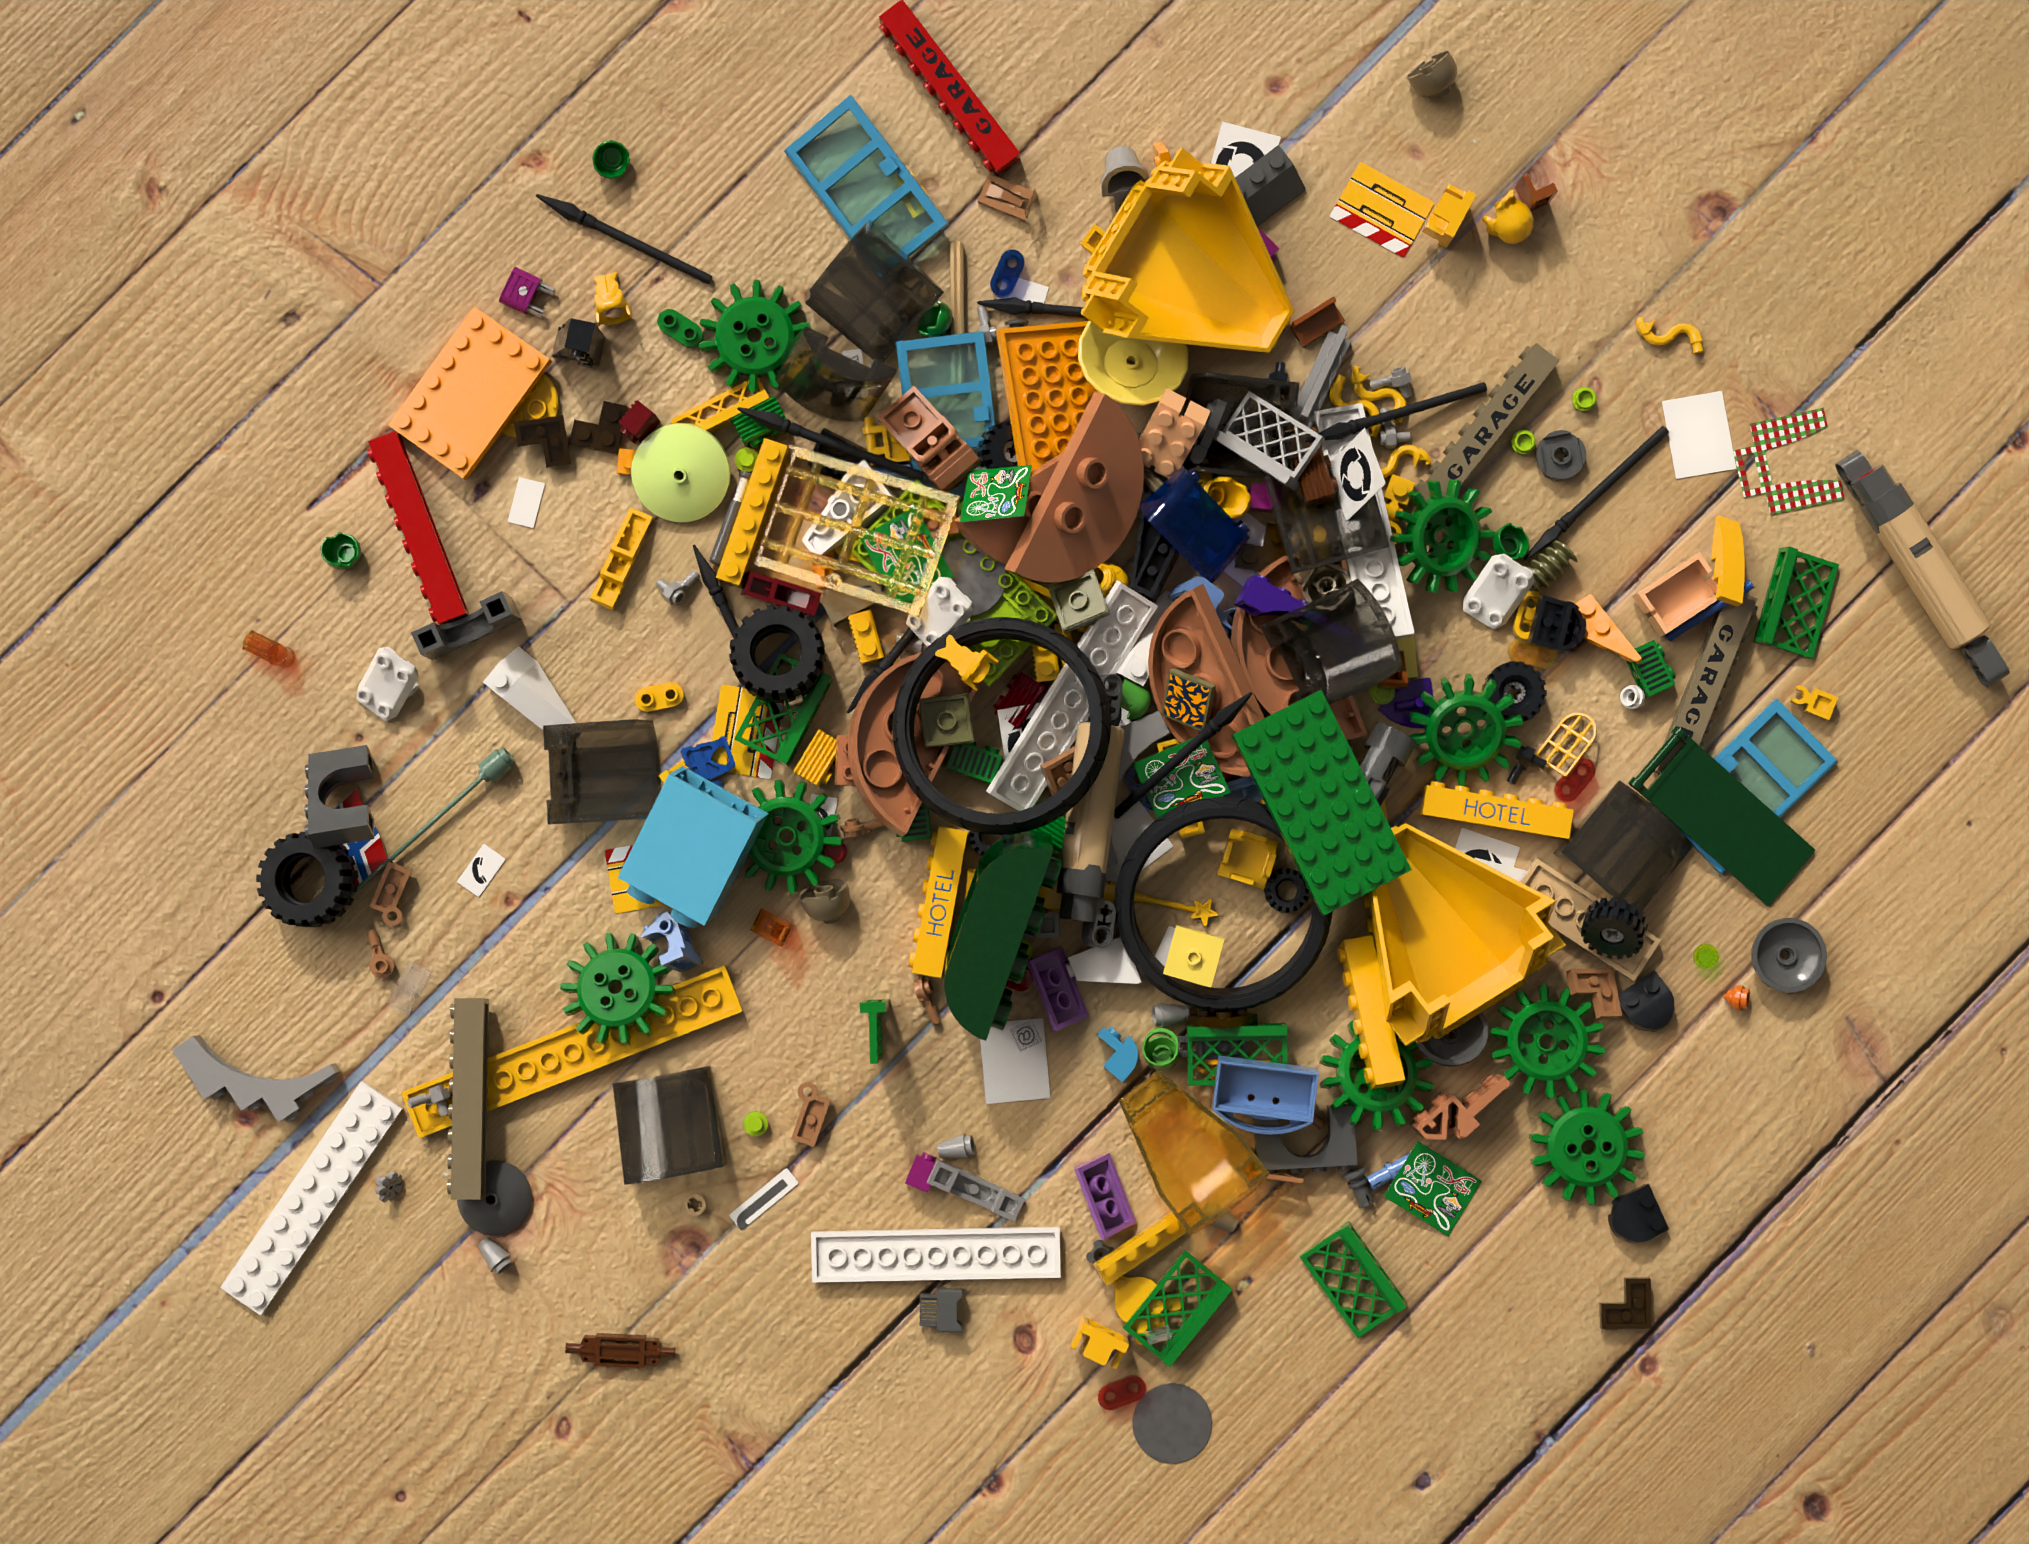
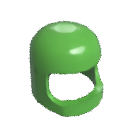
[1120,677,1151,721]
[1142,1028,1180,1071]

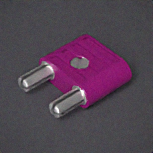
[499,267,556,318]

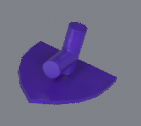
[1378,678,1433,728]

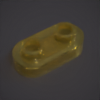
[1507,638,1558,669]

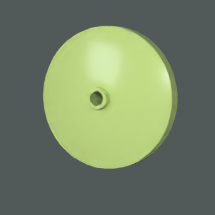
[631,423,731,522]

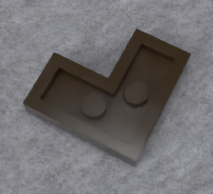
[569,401,629,455]
[514,415,571,468]
[1234,522,1291,572]
[1187,1009,1258,1029]
[1599,1277,1651,1329]

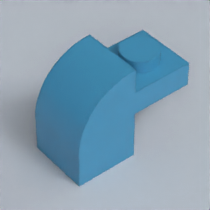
[1097,1026,1138,1082]

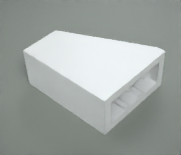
[1065,937,1142,984]

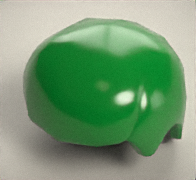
[592,140,630,179]
[918,301,952,338]
[1492,523,1529,562]
[320,532,362,570]

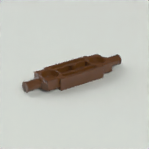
[565,1333,676,1368]

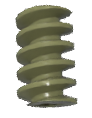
[1525,540,1578,594]

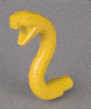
[1636,317,1704,354]
[1351,366,1407,424]
[1329,374,1381,438]
[1381,444,1432,478]

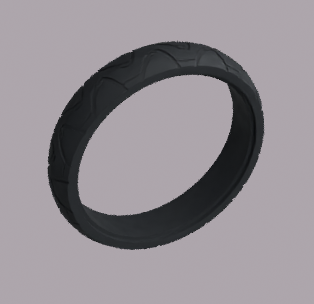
[892,617,1111,835]
[1115,797,1333,1011]

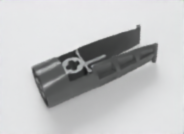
[1360,722,1417,807]

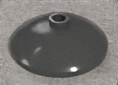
[1751,918,1827,993]
[1415,1012,1488,1067]
[457,1160,532,1235]

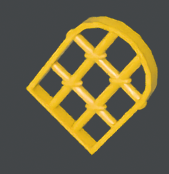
[1535,713,1597,778]

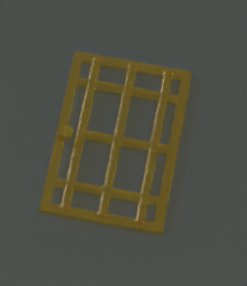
[748,445,961,617]

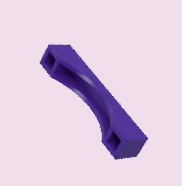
[1234,575,1381,678]

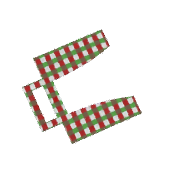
[1733,408,1845,515]

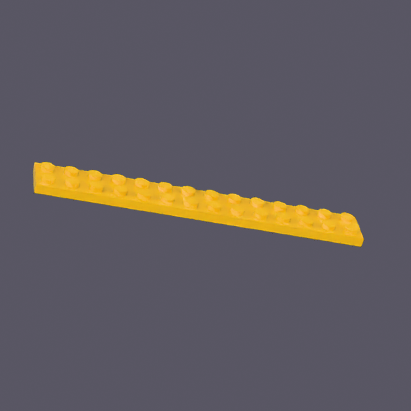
[401,965,743,1138]

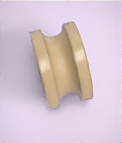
[684,1192,707,1216]

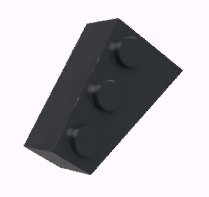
[552,318,606,368]
[1130,511,1188,603]

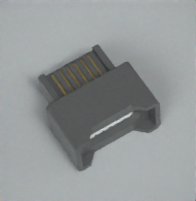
[919,1288,963,1333]

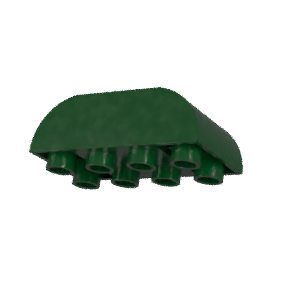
[944,831,1063,1041]

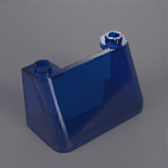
[1139,466,1251,583]

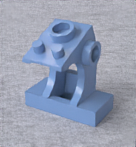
[641,911,703,973]

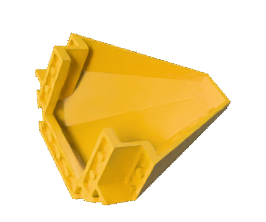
[1081,148,1294,353]
[1369,823,1566,1046]

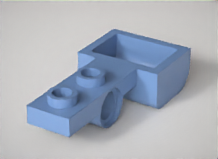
[1168,577,1237,639]

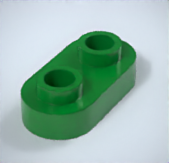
[657,309,703,348]

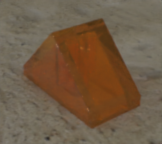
[751,908,795,947]

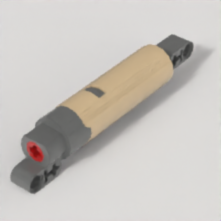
[1835,450,2010,688]
[1056,674,1125,948]

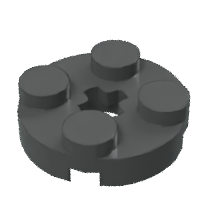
[1535,430,1586,480]

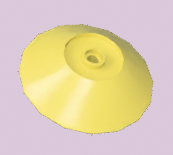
[1078,321,1189,406]

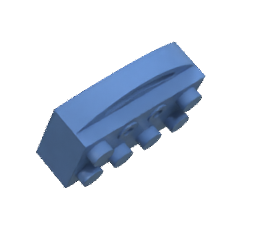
[1212,1056,1319,1135]

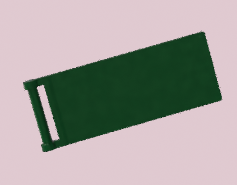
[1628,726,1815,905]

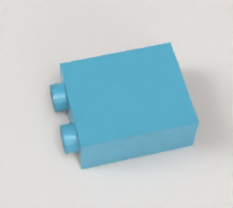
[617,766,769,928]

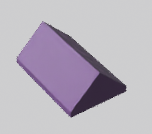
[1027,947,1089,1031]
[1074,1153,1136,1240]

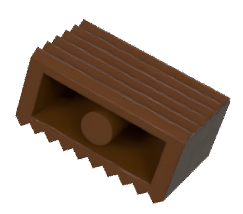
[1292,448,1339,509]

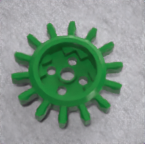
[699,280,811,394]
[1390,479,1496,593]
[1409,674,1523,786]
[744,779,843,893]
[560,933,676,1046]
[1489,984,1605,1099]
[1319,1021,1434,1132]
[1529,1089,1645,1205]

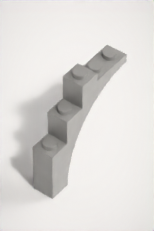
[1108,711,1170,867]
[172,1035,341,1123]

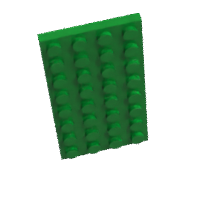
[1231,690,1412,916]

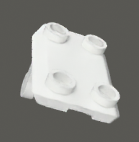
[1463,554,1534,630]
[906,577,974,647]
[356,647,420,721]

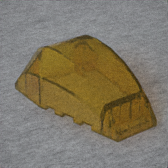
[1118,1070,1270,1236]

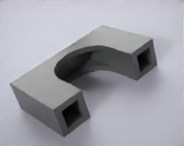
[411,591,522,660]
[304,745,374,848]
[1253,1104,1357,1174]

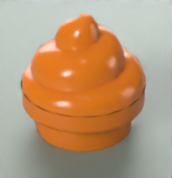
[1723,985,1750,1010]

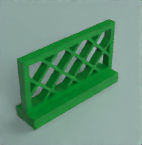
[1753,546,1839,659]
[734,652,833,767]
[860,999,890,1064]
[1187,1023,1288,1086]
[1300,1221,1407,1338]
[1123,1250,1233,1367]

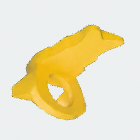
[594,272,633,326]
[935,635,999,691]

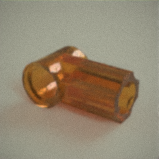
[242,630,295,668]

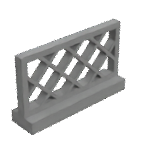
[1290,325,1351,428]
[1213,391,1325,491]

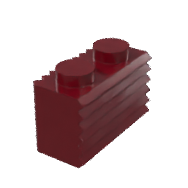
[619,400,661,444]
[993,672,1046,729]

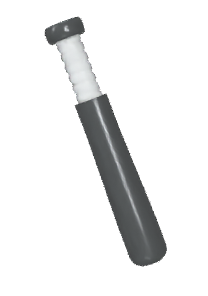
[710,471,752,566]

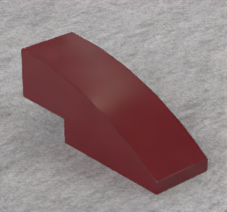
[741,571,822,616]

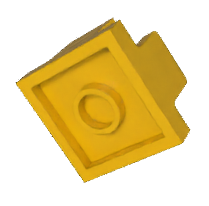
[1422,184,1477,248]
[1216,828,1279,890]
[1070,1316,1129,1369]

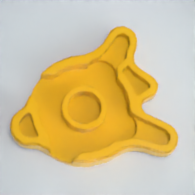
[1112,1275,1181,1345]

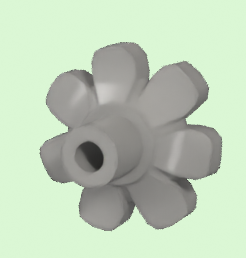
[375,1171,403,1202]

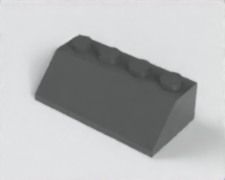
[1235,145,1306,227]

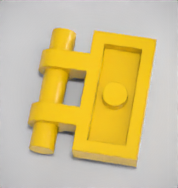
[862,417,910,467]

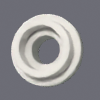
[1620,685,1645,710]

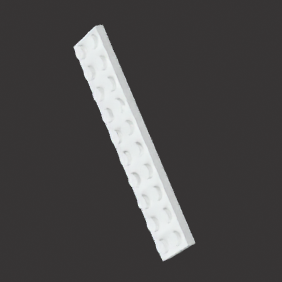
[1314,403,1414,645]
[986,580,1158,811]
[220,1081,404,1315]
[811,1227,1061,1282]

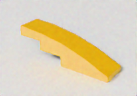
[590,507,653,611]
[1710,515,1745,606]

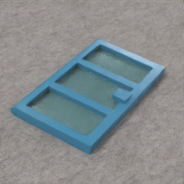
[784,95,949,279]
[896,331,995,501]
[1659,698,1838,875]

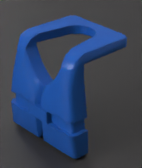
[680,736,736,780]

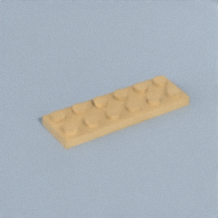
[1520,858,1661,981]

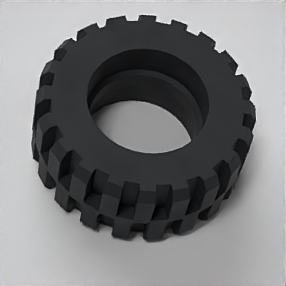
[729,605,826,703]
[256,832,358,927]

